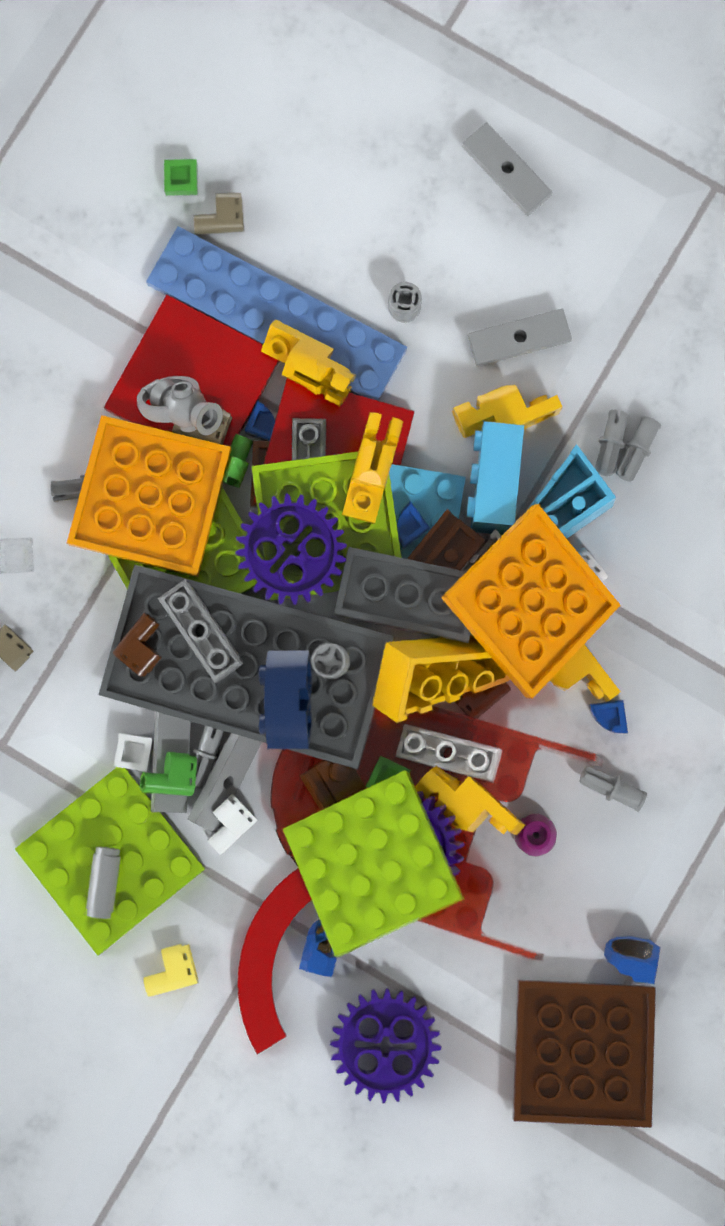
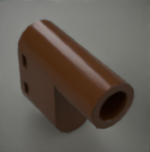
[112,612,162,677]
[454,682,511,722]

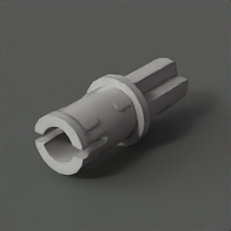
[595,410,630,476]
[616,416,661,482]
[190,726,224,789]
[579,766,647,812]

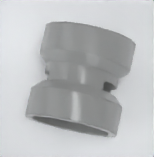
[389,282,422,323]
[311,643,350,678]

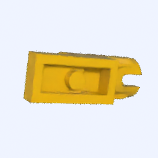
[261,319,356,406]
[452,385,563,438]
[342,412,403,524]
[550,644,621,702]
[415,766,525,835]

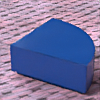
[245,401,275,441]
[397,501,430,548]
[589,700,628,734]

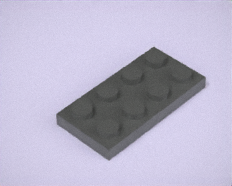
[334,547,471,643]

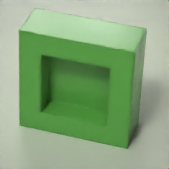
[164,159,198,196]
[365,755,411,788]

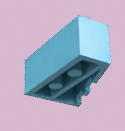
[467,421,524,535]
[527,444,616,538]

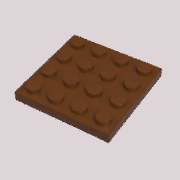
[512,979,656,1128]

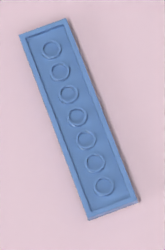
[146,226,407,401]

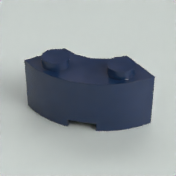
[259,650,313,749]

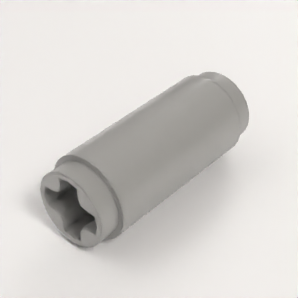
[86,847,121,919]

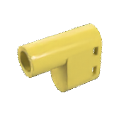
[143,944,198,997]

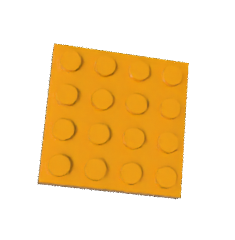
[67,415,232,577]
[441,504,621,699]

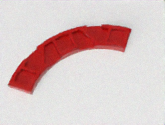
[237,868,312,1055]

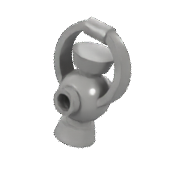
[137,376,223,435]

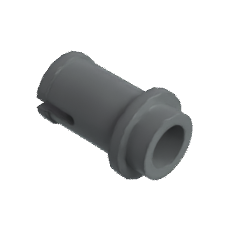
[51,475,85,502]

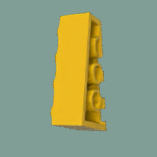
[372,635,510,723]

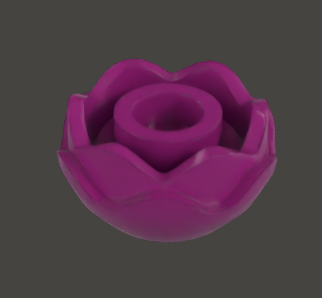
[515,814,557,857]

